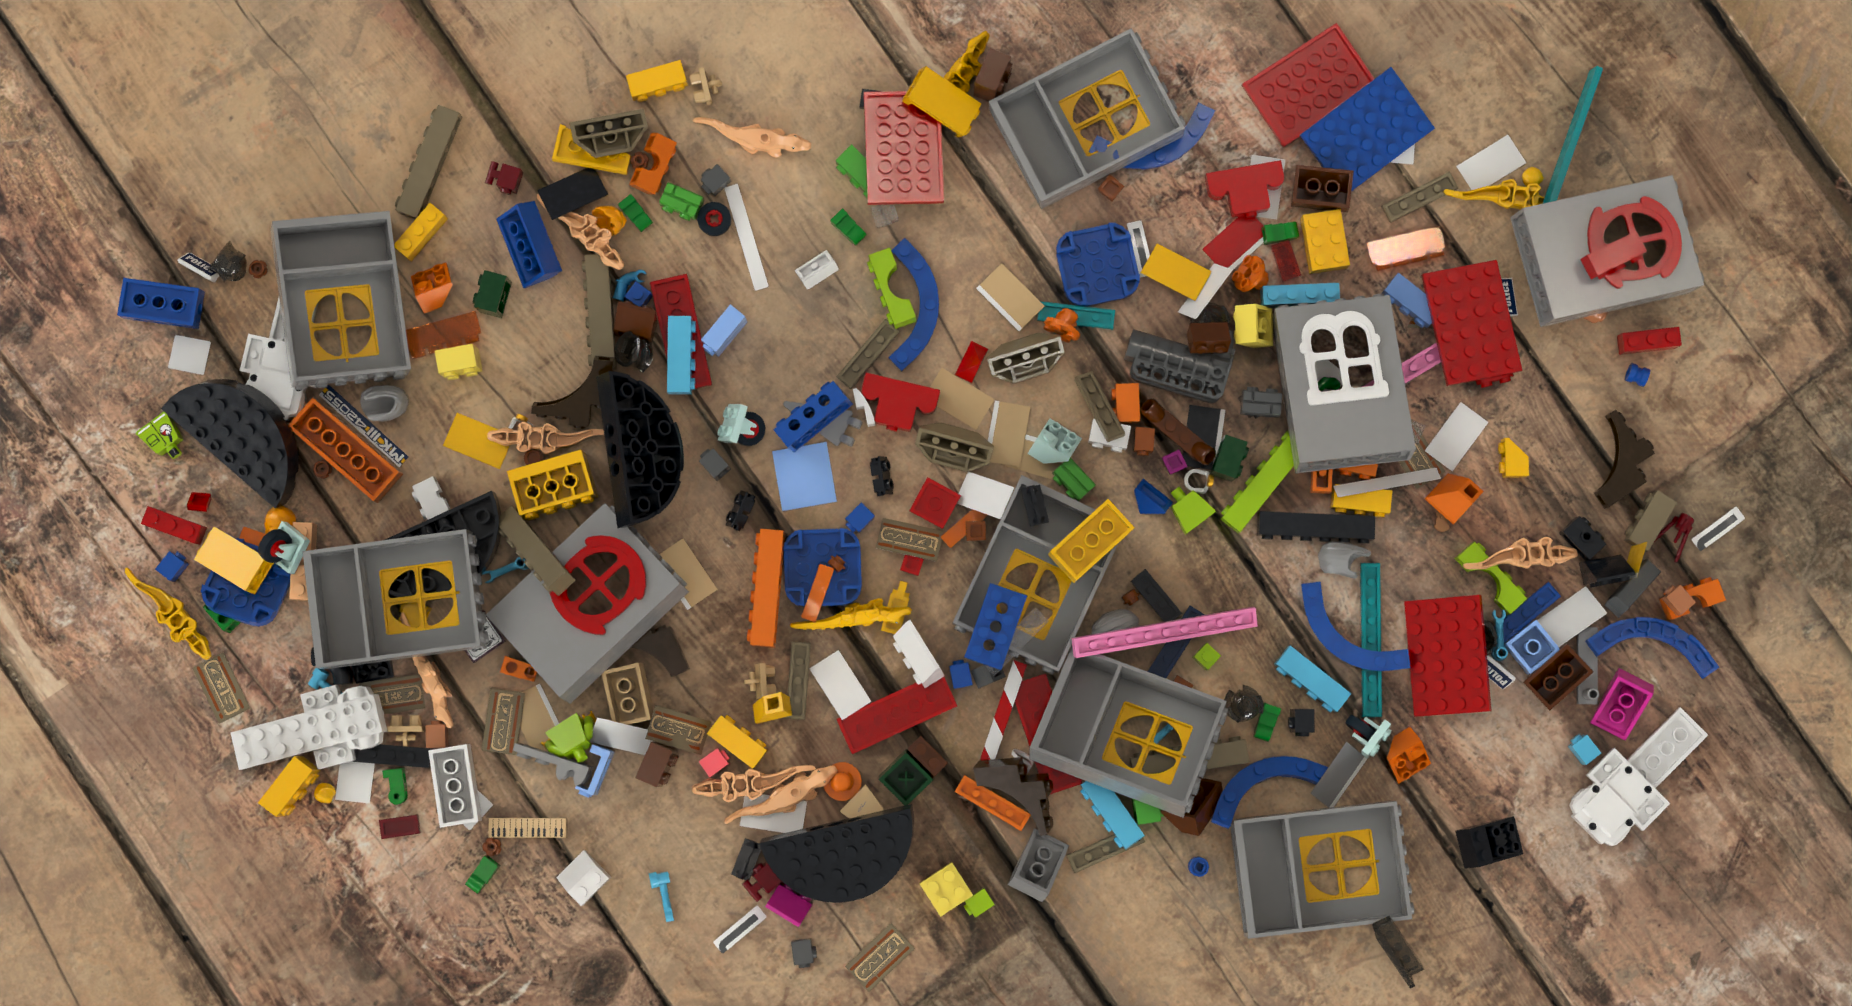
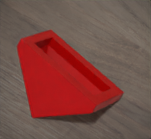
[955,341,988,383]

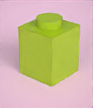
[1192,643,1221,670]
[964,888,995,918]

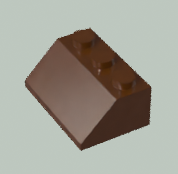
[1291,165,1354,213]
[1523,643,1593,711]
[1161,777,1223,836]

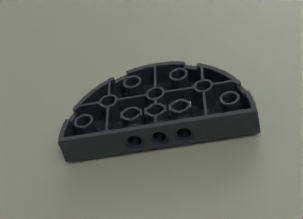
[596,371,684,528]
[161,379,299,509]
[385,491,501,601]
[759,804,915,903]

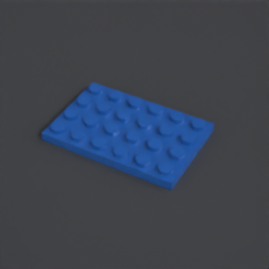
[1300,67,1435,191]

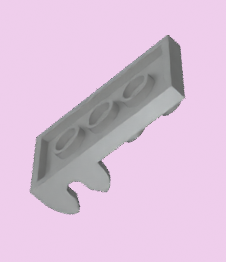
[513,743,594,786]

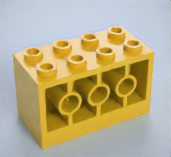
[507,450,598,521]
[1048,499,1135,583]

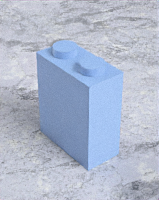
[701,304,747,357]

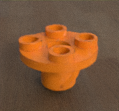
[1232,255,1269,292]
[1044,308,1080,343]
[824,762,862,801]

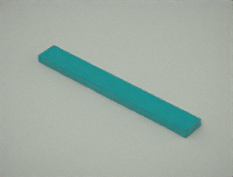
[1542,66,1603,204]
[1360,563,1382,717]

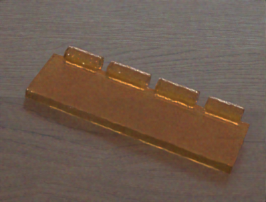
[1366,226,1446,271]
[406,311,481,359]

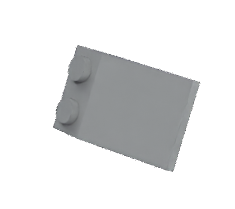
[1008,828,1069,902]

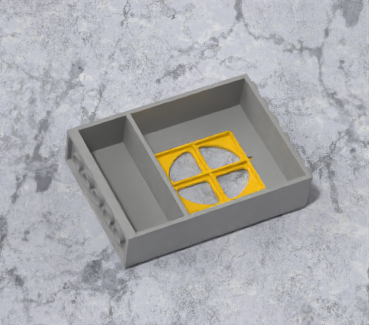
[989,28,1186,209]
[270,211,411,390]
[952,475,1118,674]
[302,529,489,669]
[1030,646,1228,818]
[1230,801,1414,939]

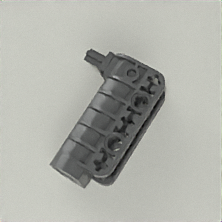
[1124,329,1236,403]

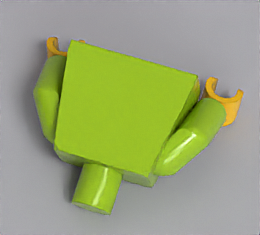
[541,711,596,763]

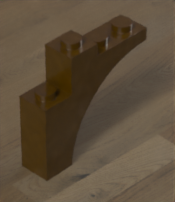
[531,356,615,429]
[1594,410,1655,509]
[631,625,690,677]
[973,757,1053,836]

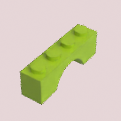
[867,247,917,329]
[1454,542,1527,615]

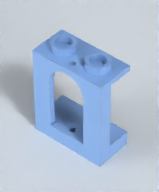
[575,745,615,798]

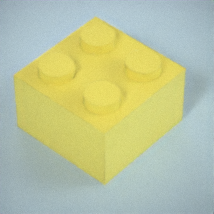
[1233,304,1273,348]
[435,343,482,380]
[919,862,973,917]

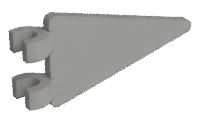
[783,401,863,447]

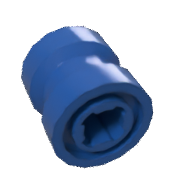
[1625,363,1650,387]
[1188,857,1209,877]

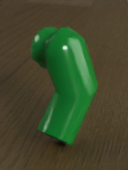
[1318,377,1341,392]

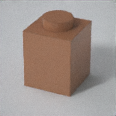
[1661,585,1696,616]
[425,721,449,748]

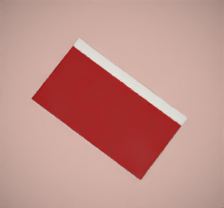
[1202,215,1264,270]

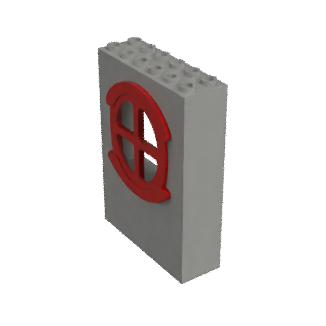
[1510,175,1704,327]
[486,503,689,704]

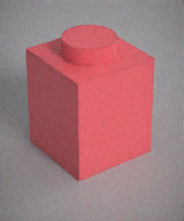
[699,748,730,777]

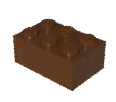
[974,48,1013,102]
[635,742,679,787]

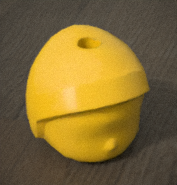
[1522,167,1544,186]
[314,782,336,803]

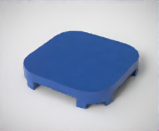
[1056,223,1140,307]
[783,528,862,607]
[201,538,290,627]

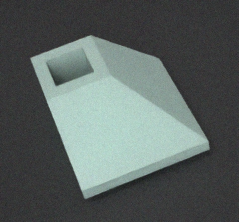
[1027,418,1082,464]

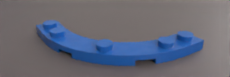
[1089,102,1216,170]
[888,238,939,372]
[1301,582,1411,671]
[1585,617,1719,679]
[1211,756,1328,829]

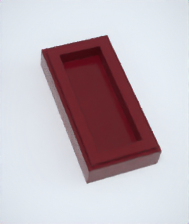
[379,814,421,839]

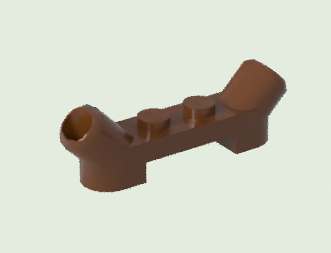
[1140,399,1216,465]

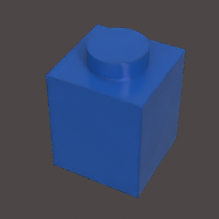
[624,281,653,307]
[845,502,875,533]
[155,551,189,582]
[949,659,973,689]

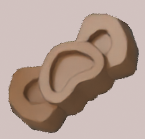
[1434,511,1450,532]

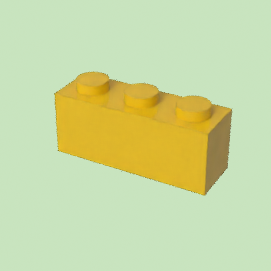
[626,60,688,102]
[394,203,448,262]
[1330,484,1393,518]
[707,715,768,769]

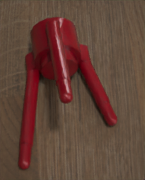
[1654,513,1694,563]

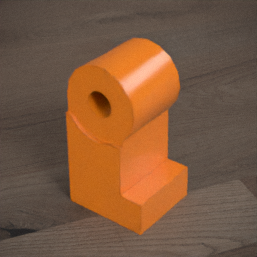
[500,656,537,682]

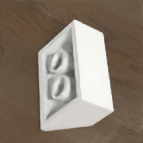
[893,620,944,688]

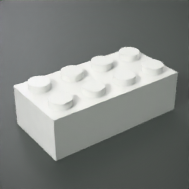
[428,744,482,828]

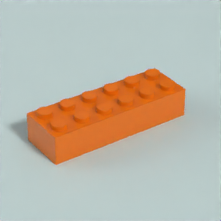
[288,397,403,503]
[747,529,785,648]

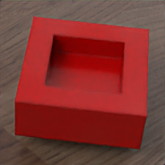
[187,492,212,512]
[900,555,924,576]

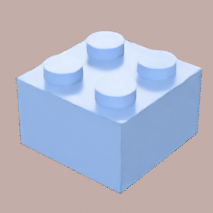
[1504,620,1560,675]

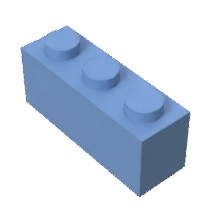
[1382,272,1432,328]

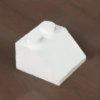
[556,850,611,906]

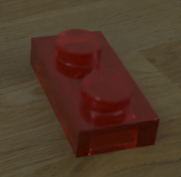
[1270,240,1301,282]

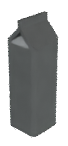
[1604,559,1661,618]

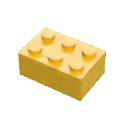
[1300,209,1350,275]
[258,756,320,817]

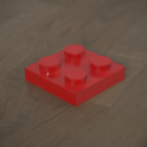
[909,477,961,529]

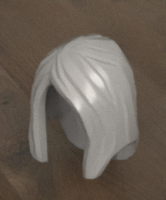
[360,385,409,422]
[1318,541,1371,578]
[1091,609,1139,634]

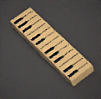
[488,818,567,838]

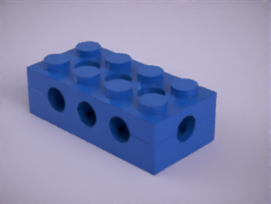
[117,278,205,329]
[773,381,853,452]
[964,583,1027,671]

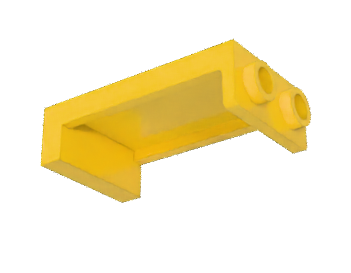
[902,66,982,138]
[194,527,274,595]

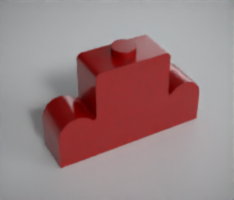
[1205,160,1284,218]
[862,372,940,432]

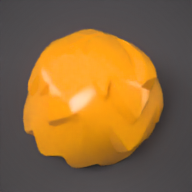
[592,206,627,236]
[264,506,296,534]

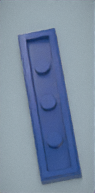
[1489,582,1561,643]

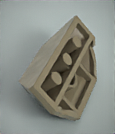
[569,109,648,158]
[987,333,1065,383]
[915,423,994,472]

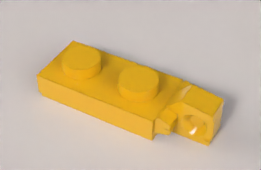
[881,581,910,634]

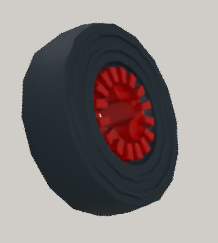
[697,202,731,236]

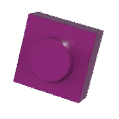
[1162,450,1188,475]

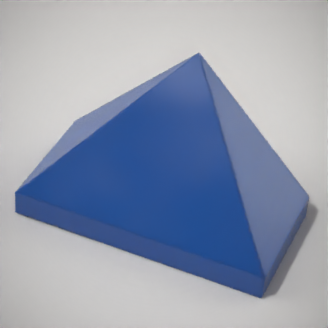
[1134,479,1173,514]

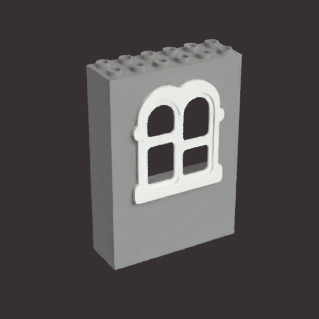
[1273,294,1416,474]

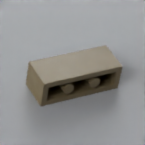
[1624,490,1677,552]

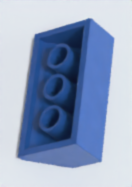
[496,201,562,288]

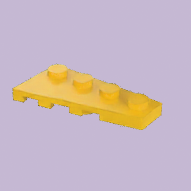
[552,124,631,175]

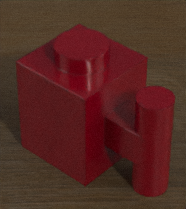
[485,161,524,195]
[742,862,782,902]

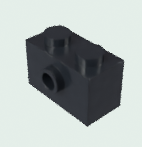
[1559,516,1606,561]
[1288,709,1315,736]

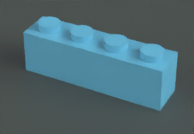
[1260,283,1340,308]
[667,316,696,395]
[1274,646,1351,713]
[1080,781,1145,850]

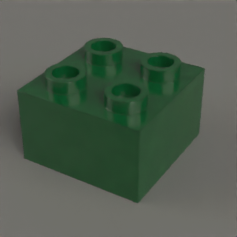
[473,270,512,318]
[1210,435,1249,482]
[878,749,933,806]

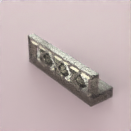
[1372,915,1424,988]

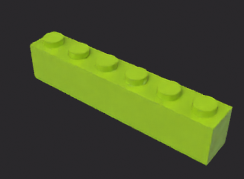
[1221,430,1294,533]

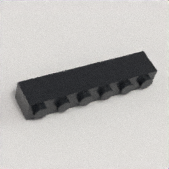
[1257,511,1375,544]

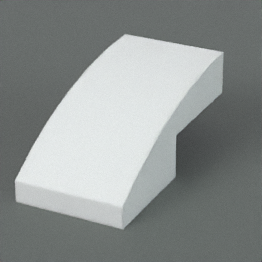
[853,388,875,427]

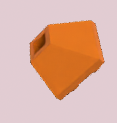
[411,262,452,314]
[1425,473,1484,524]
[1387,727,1431,784]

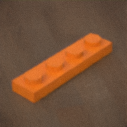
[955,775,1031,831]

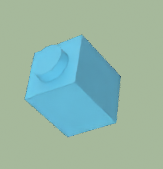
[1568,734,1601,765]

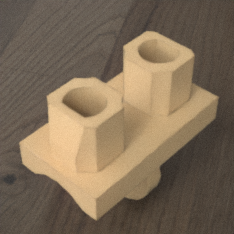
[689,67,722,105]
[744,663,776,699]
[387,715,425,746]

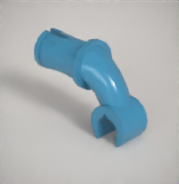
[612,270,647,301]

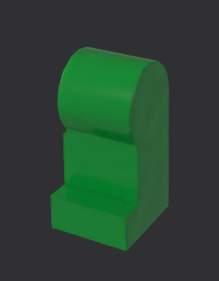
[617,194,653,232]
[830,208,867,246]
[1261,222,1299,245]
[203,605,241,633]
[1253,703,1281,742]
[382,767,408,805]
[465,855,501,894]

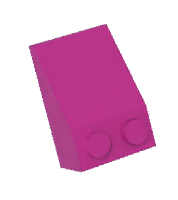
[1590,668,1654,741]
[765,883,813,927]

